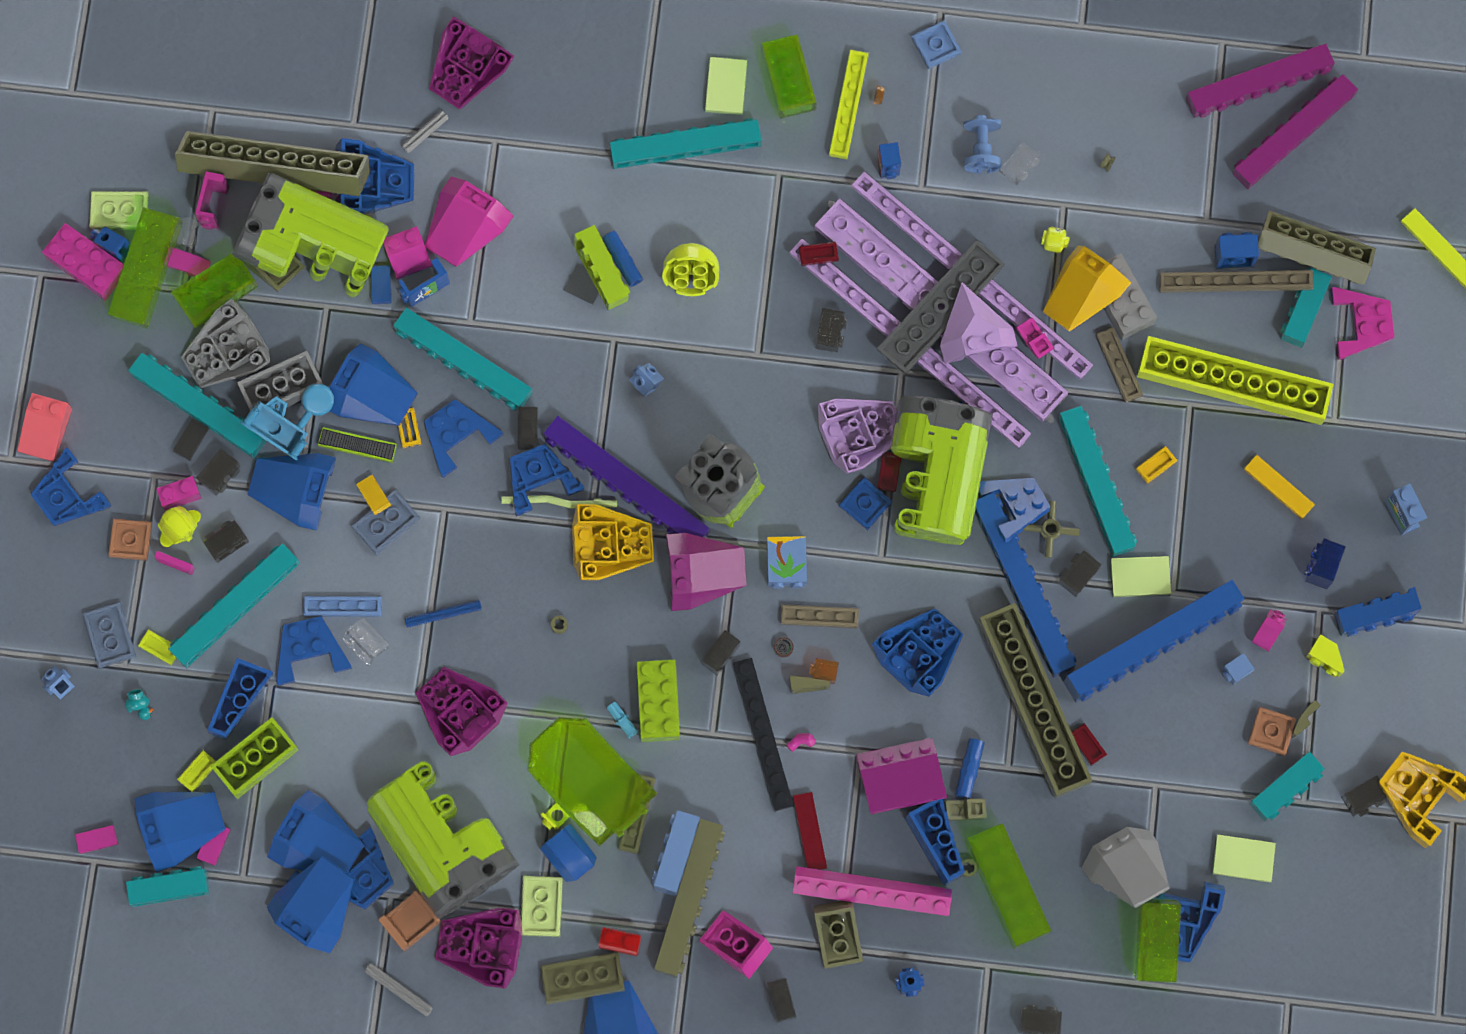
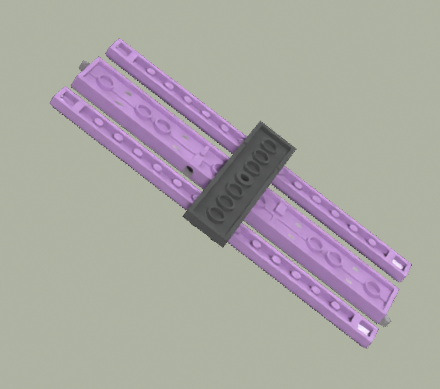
[790,172,1093,449]

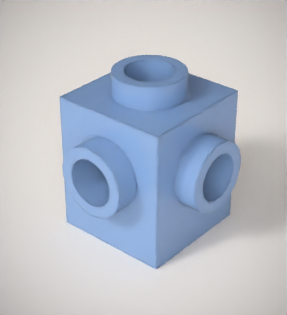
[629,363,664,397]
[41,666,75,700]

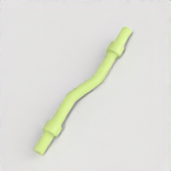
[501,495,617,509]

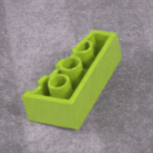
[573,225,630,310]

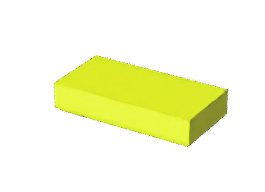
[138,630,176,666]
[177,750,216,792]

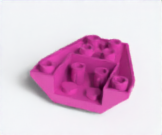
[425,176,514,267]

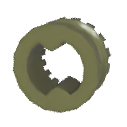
[1100,153,1116,172]
[551,616,568,634]
[962,859,977,878]

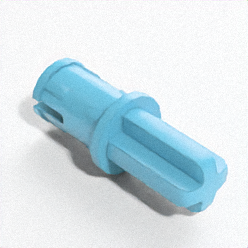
[607,702,638,738]

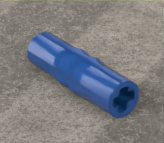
[602,231,643,287]
[954,738,985,799]

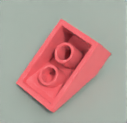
[17,393,72,462]

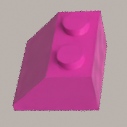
[383,226,432,279]

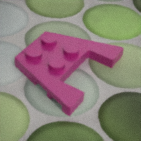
[1331,287,1394,360]

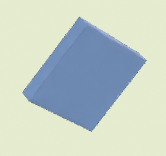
[911,20,962,69]

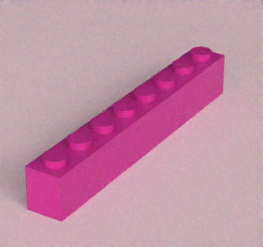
[793,866,952,916]

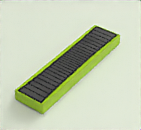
[318,427,397,463]

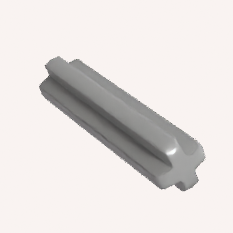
[402,111,448,153]

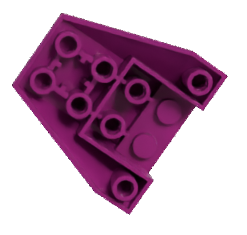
[429,16,515,109]
[416,667,508,756]
[435,908,522,989]

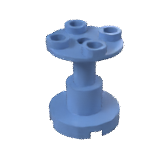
[964,115,1001,174]

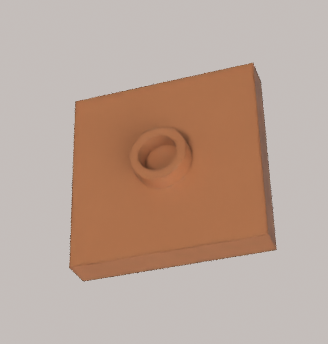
[108,519,152,561]
[1248,707,1296,756]

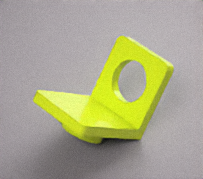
[540,802,570,831]

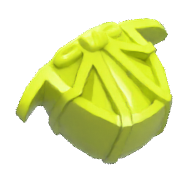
[158,506,201,548]

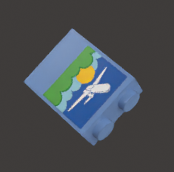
[1385,483,1427,536]

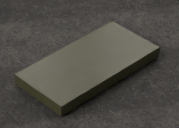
[541,952,625,1005]

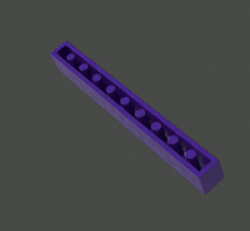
[543,416,710,538]

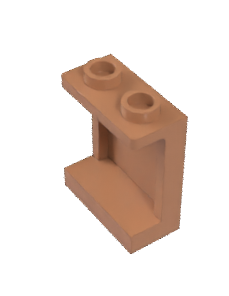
[378,890,441,952]

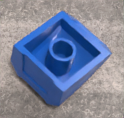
[540,824,597,882]

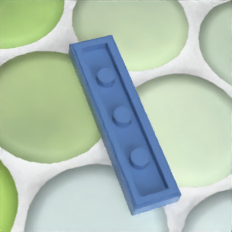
[304,596,382,617]

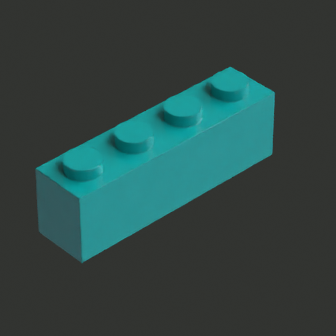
[1280,268,1332,348]
[1249,751,1325,822]
[126,866,210,907]

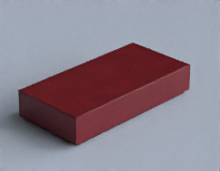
[799,242,839,266]
[877,452,901,492]
[1072,723,1107,766]

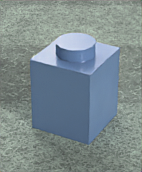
[1222,653,1255,685]

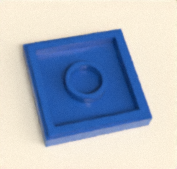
[839,477,893,531]

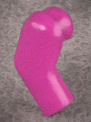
[786,733,816,752]

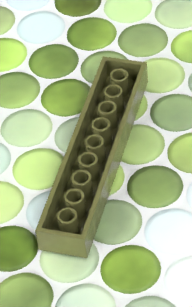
[175,131,370,196]
[978,603,1093,799]

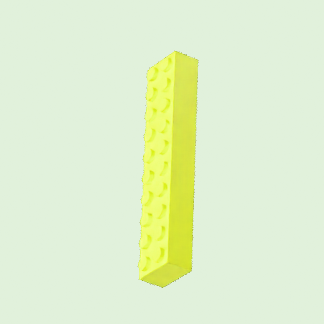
[1137,336,1334,425]

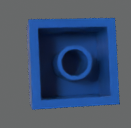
[1214,232,1259,269]

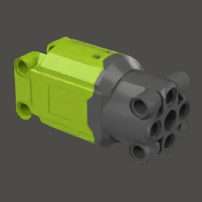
[675,434,765,529]

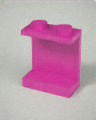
[195,172,229,230]

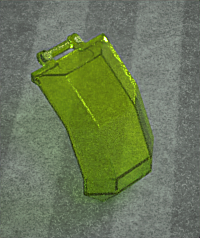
[528,717,658,847]

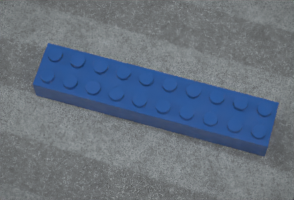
[1064,579,1245,702]

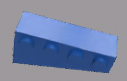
[1334,587,1422,637]
[208,658,273,740]
[905,799,965,886]

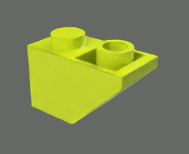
[1306,634,1344,677]

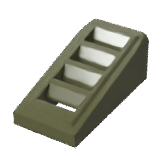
[789,676,830,694]

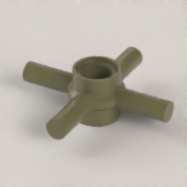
[1023,501,1080,559]

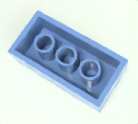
[651,810,700,897]

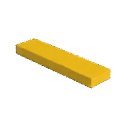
[1244,455,1315,520]

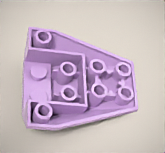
[818,399,897,474]

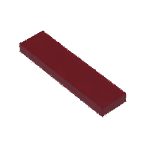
[793,792,827,870]

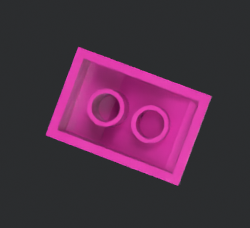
[699,910,773,979]

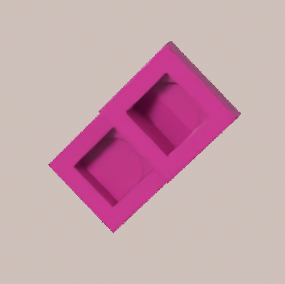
[167,248,211,280]
[1016,317,1054,359]

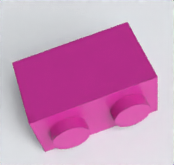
[156,476,202,511]

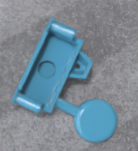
[240,383,334,460]

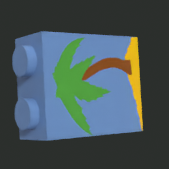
[767,536,807,589]

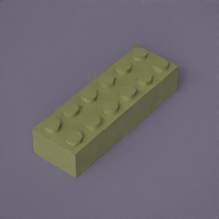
[1258,211,1376,285]

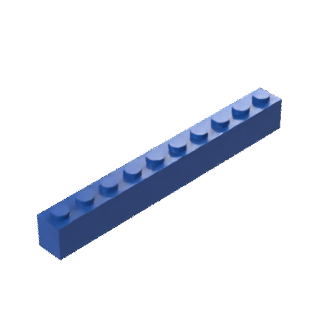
[975,493,1077,678]

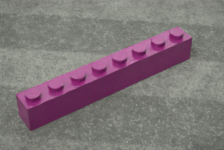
[1186,43,1335,118]
[1233,74,1359,190]

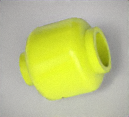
[1041,227,1070,253]

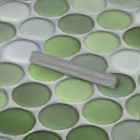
[365,964,432,1016]

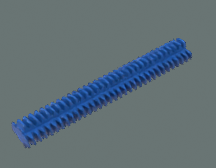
[405,600,482,628]

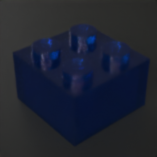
[1304,538,1346,589]

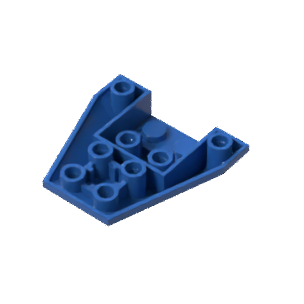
[329,343,418,426]
[247,453,337,531]
[872,608,963,697]
[267,790,364,873]
[134,792,226,873]
[267,856,354,953]
[584,981,658,1034]

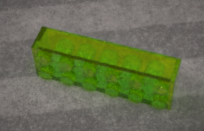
[108,207,183,329]
[965,823,1052,949]

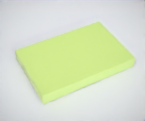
[705,57,747,115]
[90,192,149,230]
[1111,556,1171,597]
[1212,835,1276,883]
[521,876,563,937]

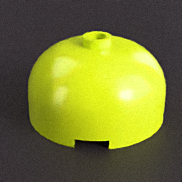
[662,243,720,296]

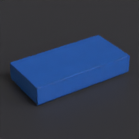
[371,265,391,304]

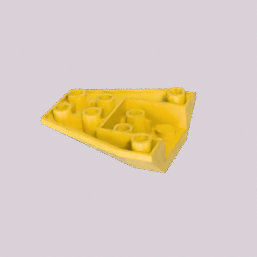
[1043,245,1131,332]
[572,504,654,580]

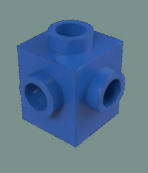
[895,967,924,997]

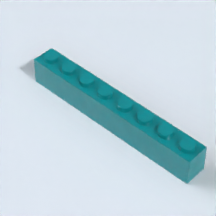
[610,118,762,169]
[393,308,533,411]
[128,353,267,459]
[1058,406,1137,558]
[169,543,300,669]

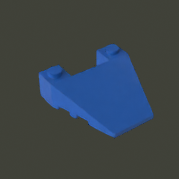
[335,138,414,215]
[1144,882,1225,963]

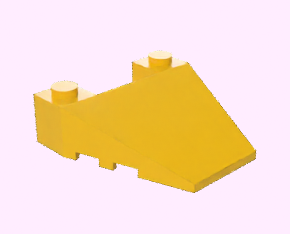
[1378,752,1466,848]

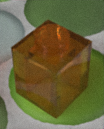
[809,658,839,685]

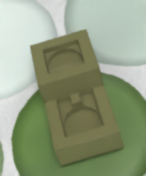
[1291,700,1321,739]
[943,799,987,821]

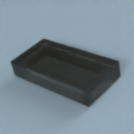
[173,419,209,461]

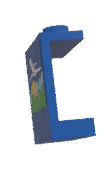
[398,258,450,307]

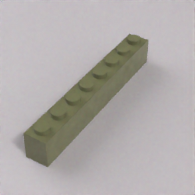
[654,819,725,978]

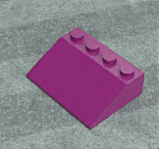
[856,738,947,815]

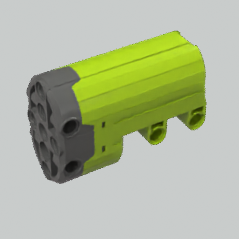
[231,173,389,297]
[890,395,993,545]
[367,762,519,919]

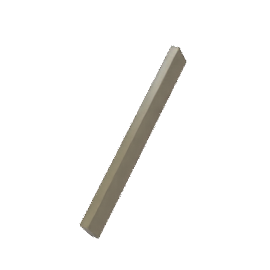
[1160,270,1313,293]

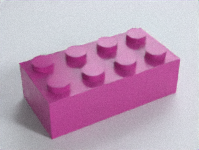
[42,223,128,301]

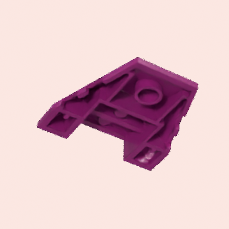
[666,533,747,611]

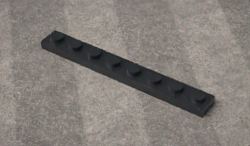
[733,658,794,812]

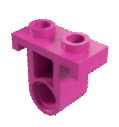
[1252,609,1287,652]

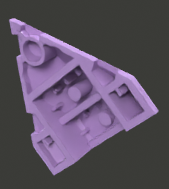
[940,283,1018,364]

